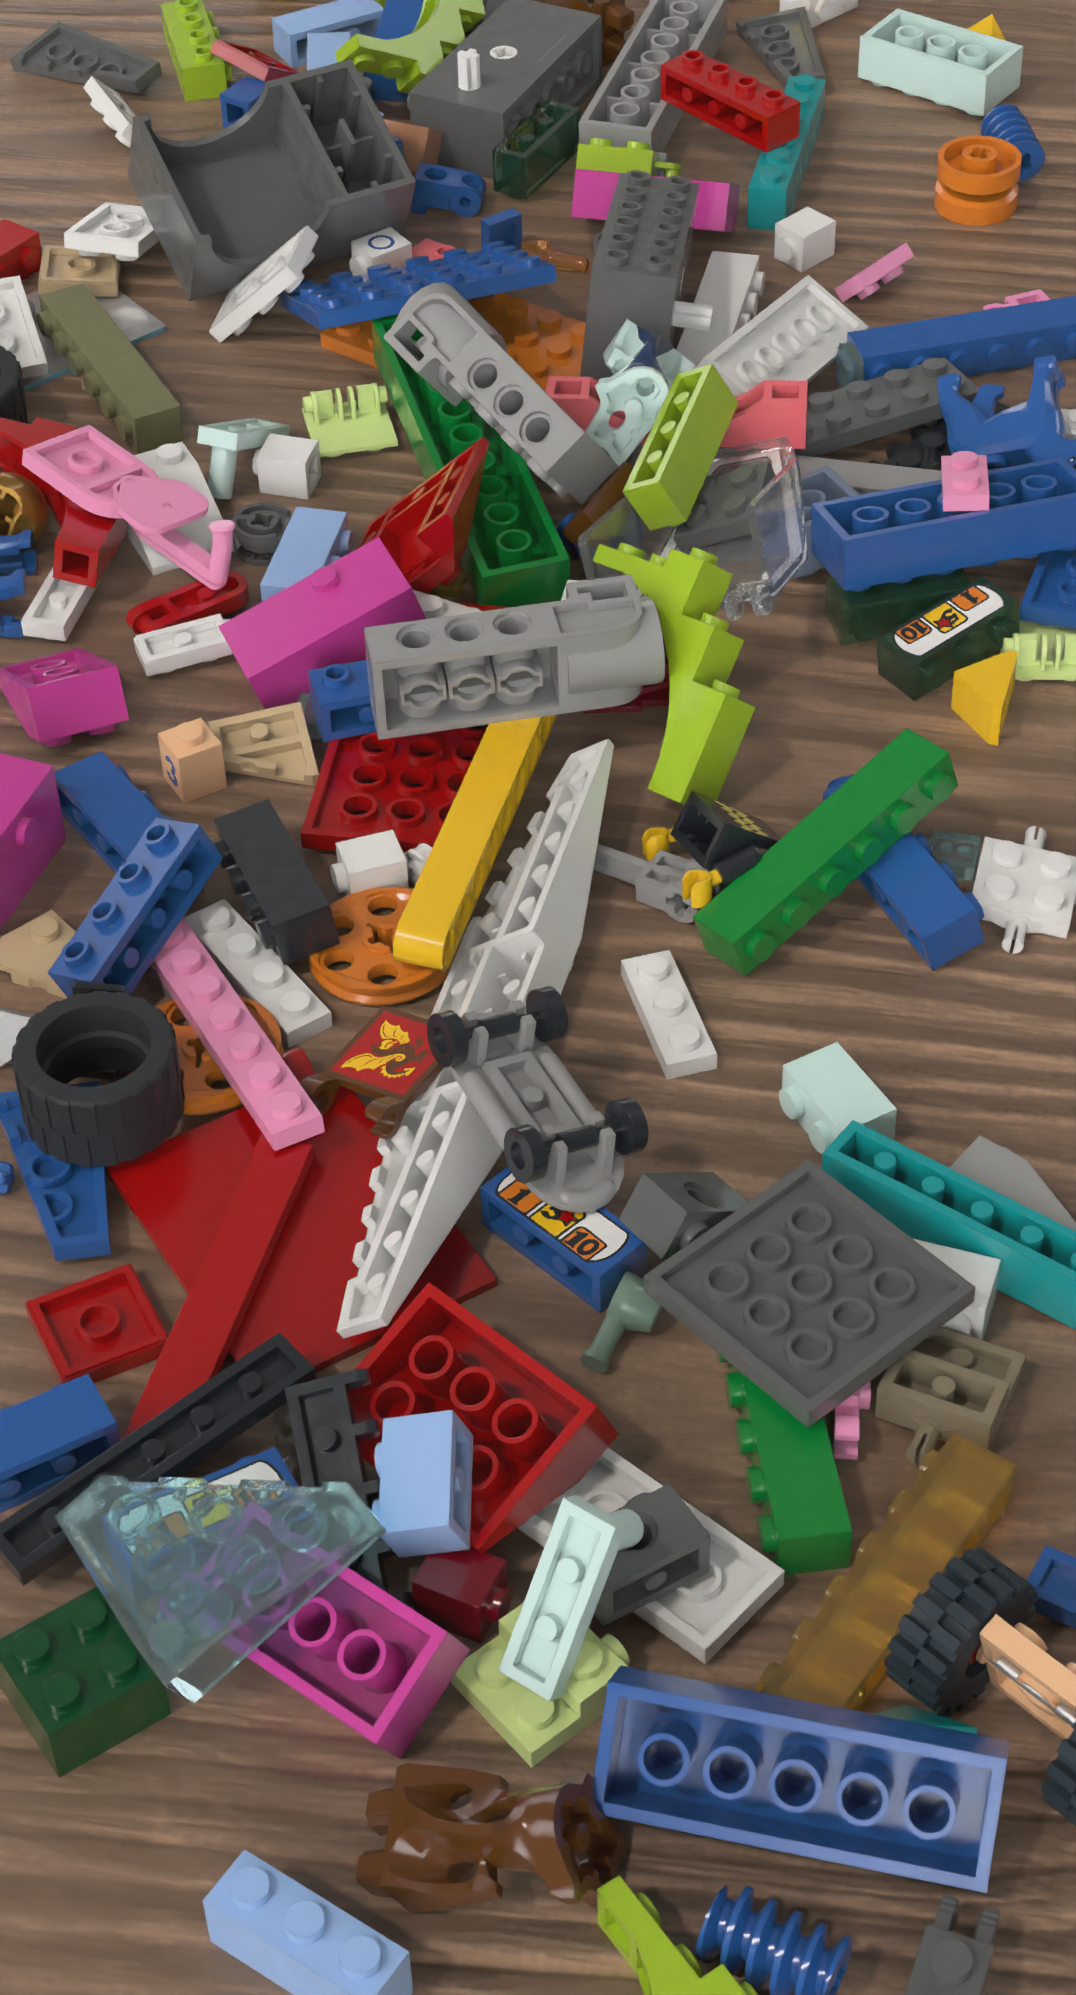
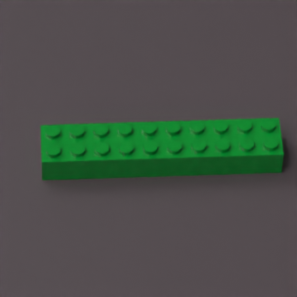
[371,314,570,607]

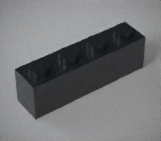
[212,799,340,965]

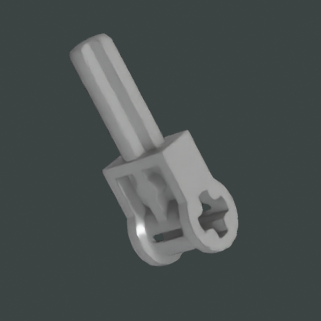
[593,844,723,923]

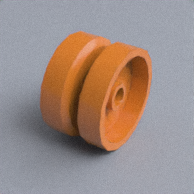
[934,135,1022,226]

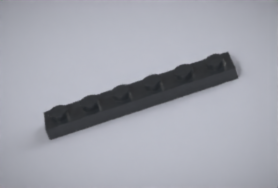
[0,1332,317,1586]

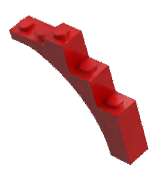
[0,417,128,588]

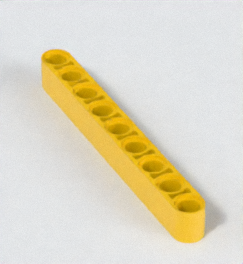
[393,715,558,970]

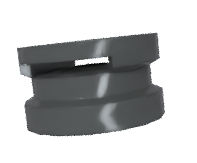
[233,502,291,566]

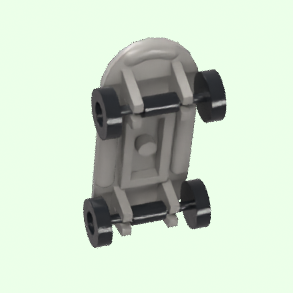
[427,986,648,1213]

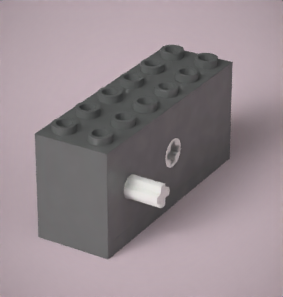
[407,0,602,182]
[580,170,713,380]

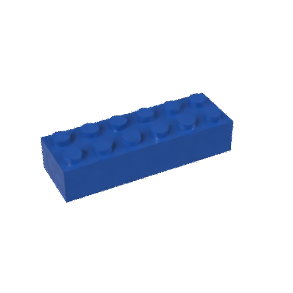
[811,457,1076,592]
[593,1665,1010,1893]

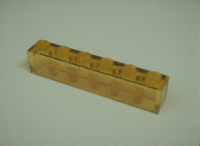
[756,1432,1018,1712]

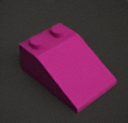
[0,648,129,747]

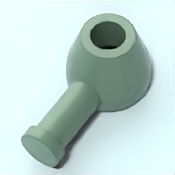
[581,1271,663,1373]

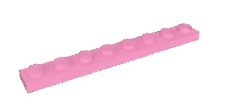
[150,917,325,1151]

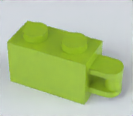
[573,138,682,191]

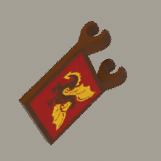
[300,1005,445,1139]

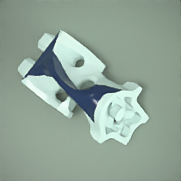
[585,319,695,466]

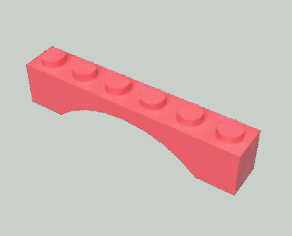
[546,376,808,451]

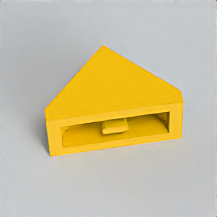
[951,650,1018,746]

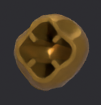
[0,472,50,541]

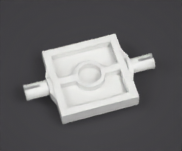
[972,826,1076,954]

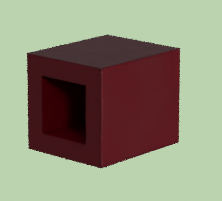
[411,1547,513,1644]

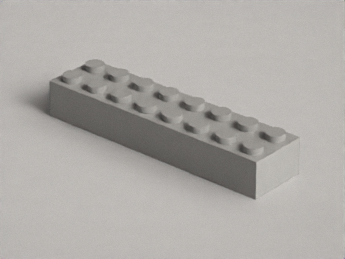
[579,0,727,153]

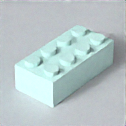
[858,8,1023,116]

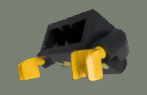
[642,791,781,908]

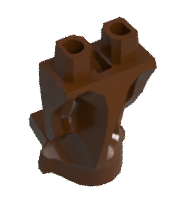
[532,0,634,67]
[355,1763,629,1913]

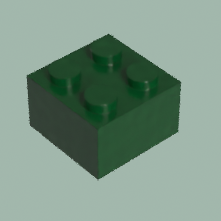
[0,1583,171,1778]

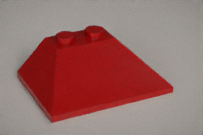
[355,437,489,595]

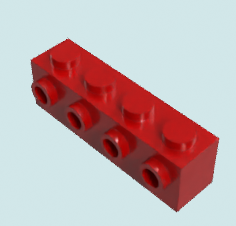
[661,49,800,153]

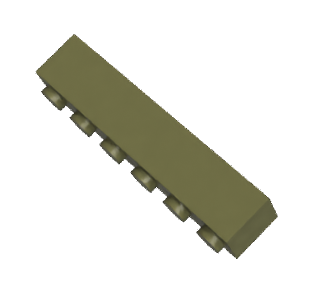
[36,283,184,454]

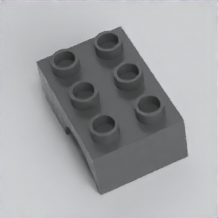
[128,59,416,301]

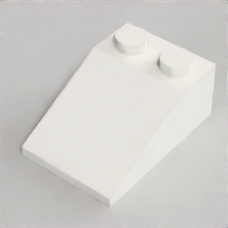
[127,442,235,576]

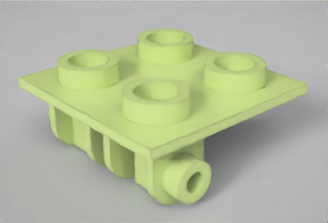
[302,382,399,457]
[997,620,1076,682]

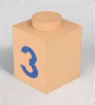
[158,717,227,804]

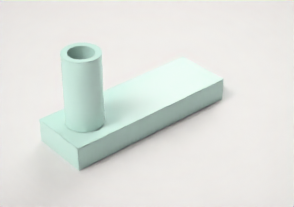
[197,418,291,499]
[498,1495,644,1702]

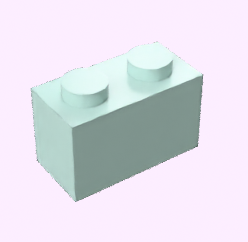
[779,1042,897,1154]

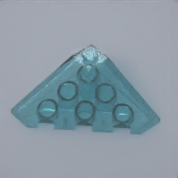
[55,1475,387,1703]

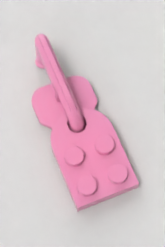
[22,424,236,590]

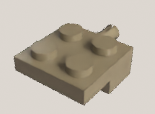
[875,1327,1027,1467]

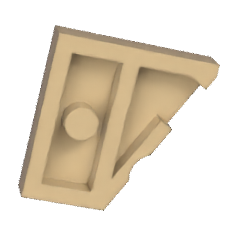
[208,701,319,787]
[0,909,76,999]

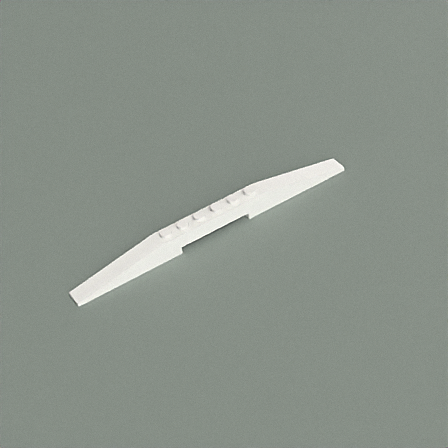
[337,738,614,1338]

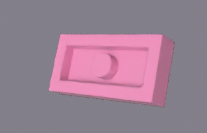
[834,242,914,303]
[941,451,990,512]

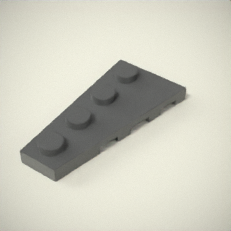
[735,6,827,87]
[10,22,162,93]

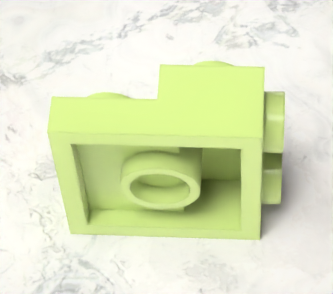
[451,1602,630,1768]

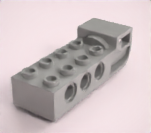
[384,282,619,504]
[364,575,665,740]

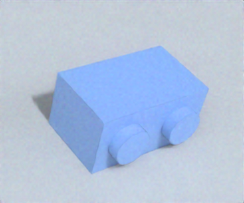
[372,1410,473,1558]

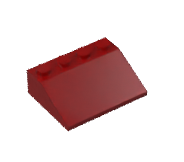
[350,1282,619,1554]

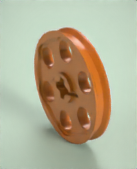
[309,887,460,1006]
[127,995,283,1115]

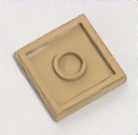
[38,245,122,297]

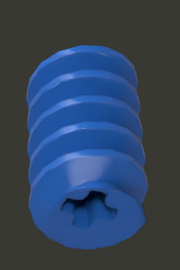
[980,104,1045,181]
[696,1885,853,1995]

